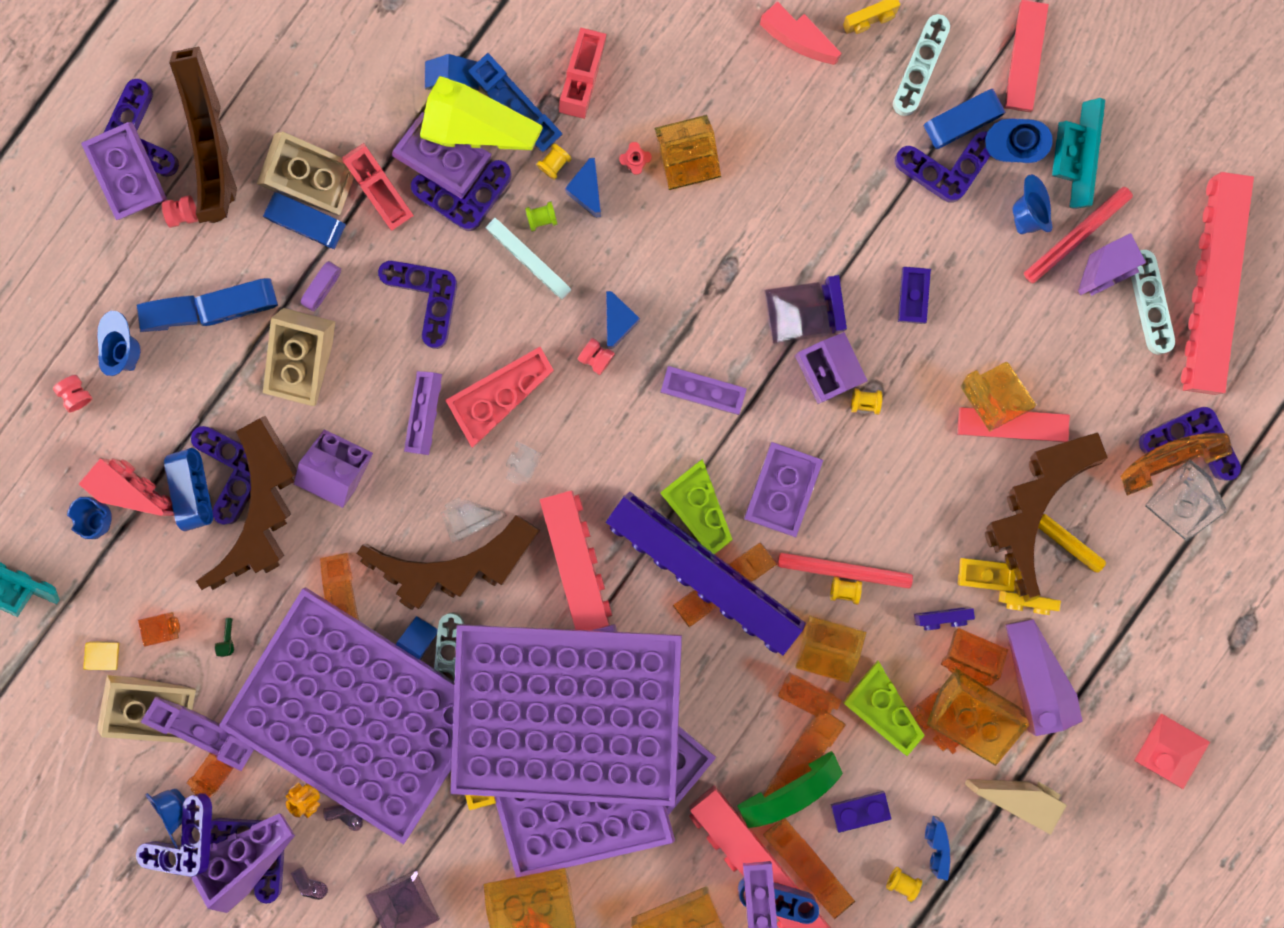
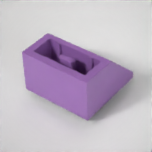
[1078,233,1146,296]
[795,332,868,404]
[294,429,373,508]

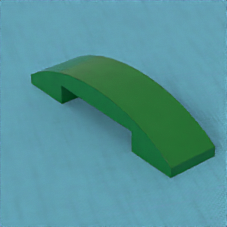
[737,751,843,828]

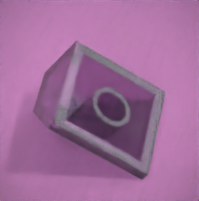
[765,282,830,344]
[366,869,440,928]

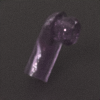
[323,804,363,831]
[291,867,328,900]

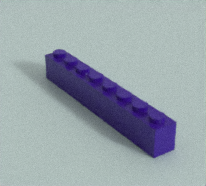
[606,492,806,656]

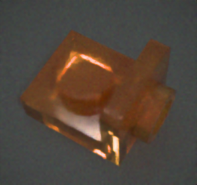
[138,612,180,647]
[186,753,234,798]

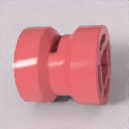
[162,195,198,228]
[577,338,615,375]
[53,375,92,413]

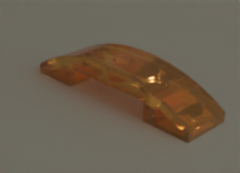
[1120,433,1233,496]
[673,542,777,627]
[320,553,359,621]
[763,708,846,797]
[763,818,856,920]

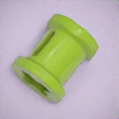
[525,201,558,232]

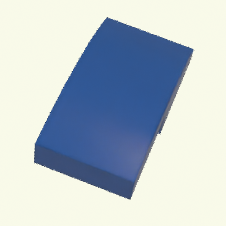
[137,295,198,332]
[925,816,950,881]

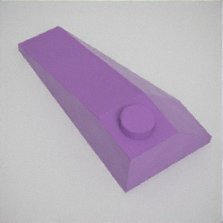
[1006,619,1083,736]
[191,813,295,913]

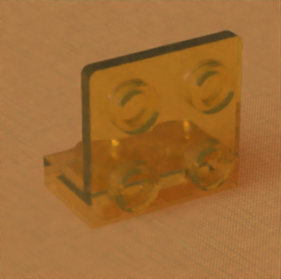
[960,362,1036,432]

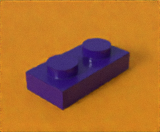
[898,267,931,324]
[822,275,847,334]
[914,607,975,630]
[831,791,892,833]

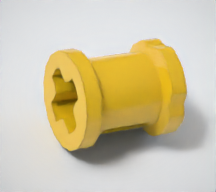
[536,143,572,180]
[851,388,882,415]
[830,576,862,605]
[886,867,922,902]

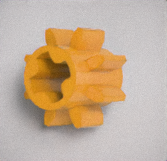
[285,782,320,818]

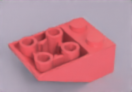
[79,458,174,516]

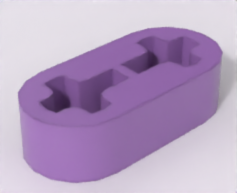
[300,261,341,312]

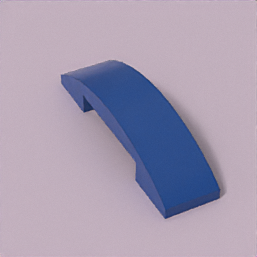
[468,53,563,153]

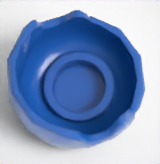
[67,497,112,539]

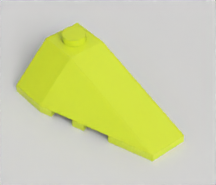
[420,76,543,150]

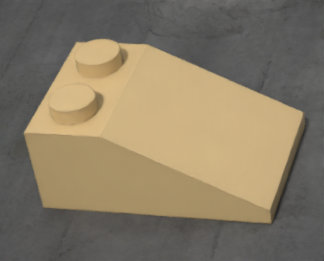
[256,131,354,215]
[263,308,335,407]
[97,675,196,743]
[965,779,1067,835]

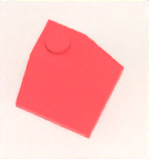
[1134,714,1210,789]

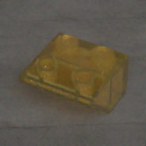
[654,115,721,190]
[795,615,867,683]

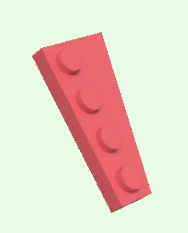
[445,347,554,448]

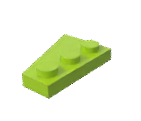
[660,459,733,554]
[843,660,925,756]

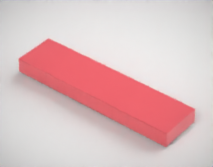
[1004,0,1049,112]
[957,407,1070,442]

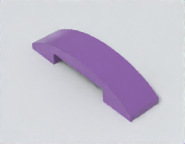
[141,697,254,771]

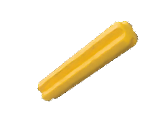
[1038,514,1106,573]

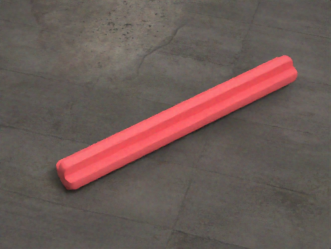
[1024,187,1133,284]
[778,553,913,589]

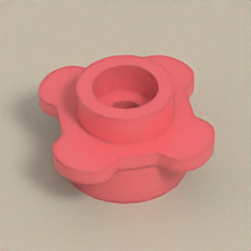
[619,142,652,175]

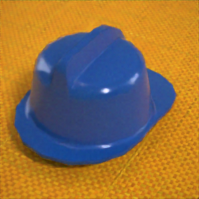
[985,118,1053,163]
[1012,174,1053,234]
[97,311,141,376]
[146,789,186,848]

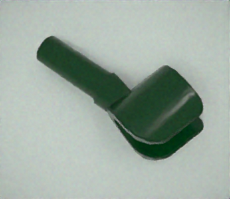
[215,618,235,657]

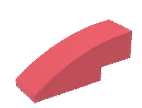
[760,1,842,65]
[559,27,607,119]
[342,143,414,231]

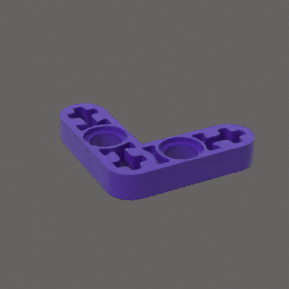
[104,79,179,177]
[895,131,991,203]
[411,160,512,231]
[378,261,457,349]
[1139,407,1241,481]
[191,426,251,525]
[136,793,212,877]
[210,818,284,904]

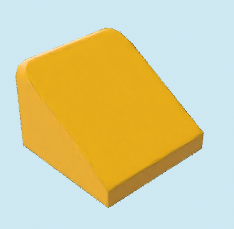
[83,641,119,670]

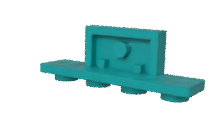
[1052,98,1105,209]
[0,562,60,617]

